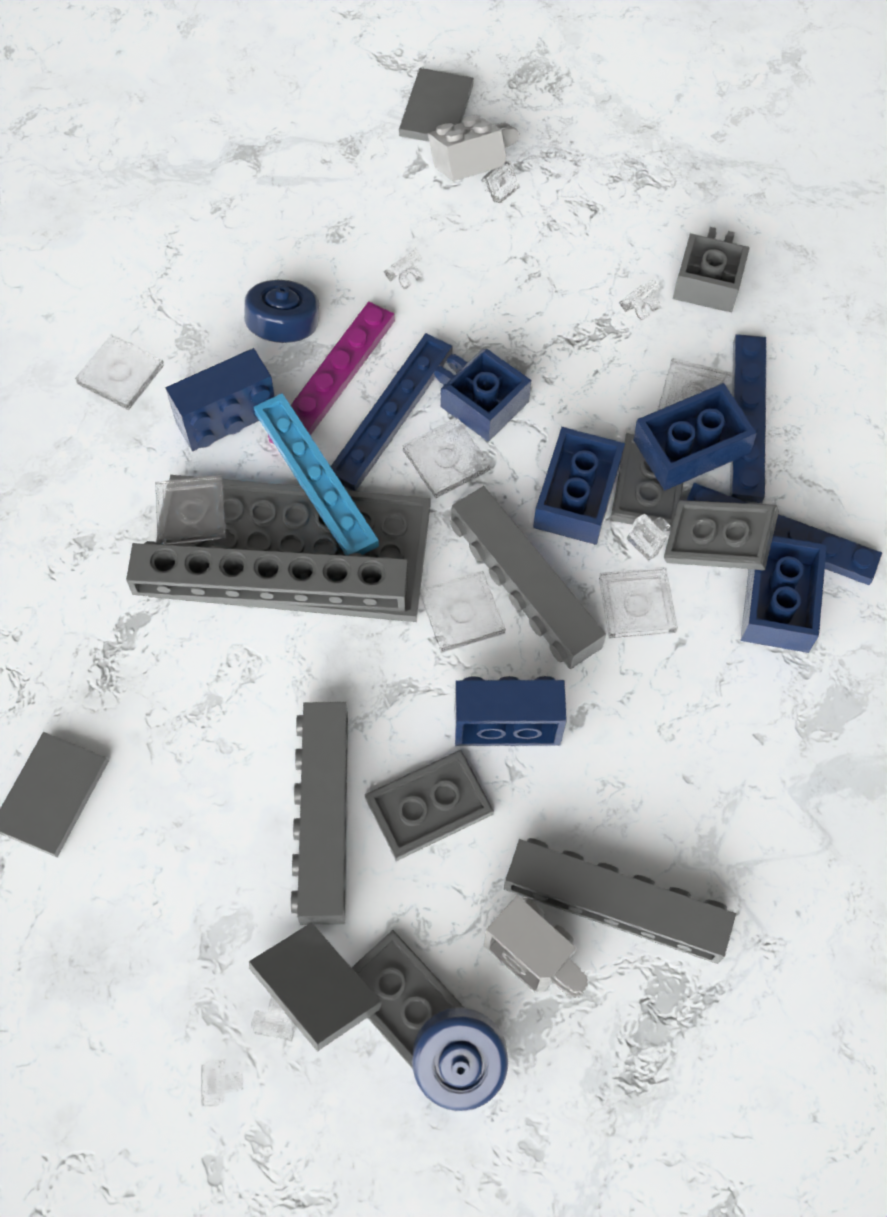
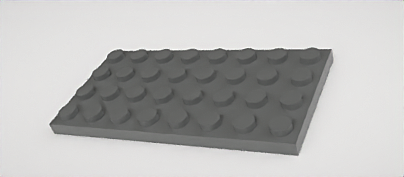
[148,474,431,622]

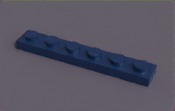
[330,333,453,491]
[730,334,766,503]
[687,483,882,586]

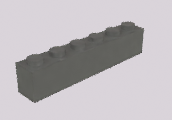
[450,486,606,669]
[291,702,348,925]
[503,838,736,964]

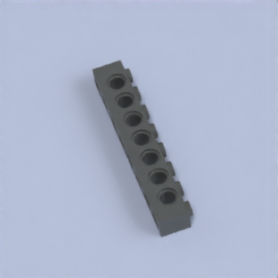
[126,541,408,612]

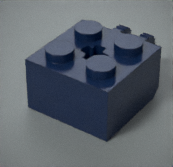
[433,349,532,442]

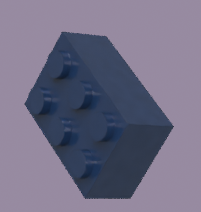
[165,348,275,452]
[634,383,757,491]
[533,426,625,545]
[740,535,827,653]
[454,676,567,746]

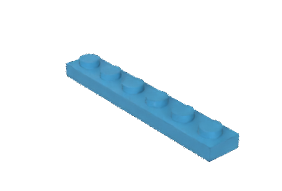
[254,393,379,556]

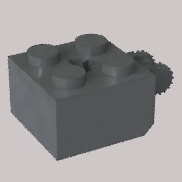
[672,227,750,313]

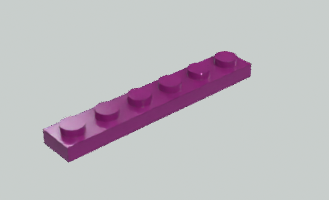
[268,301,395,445]

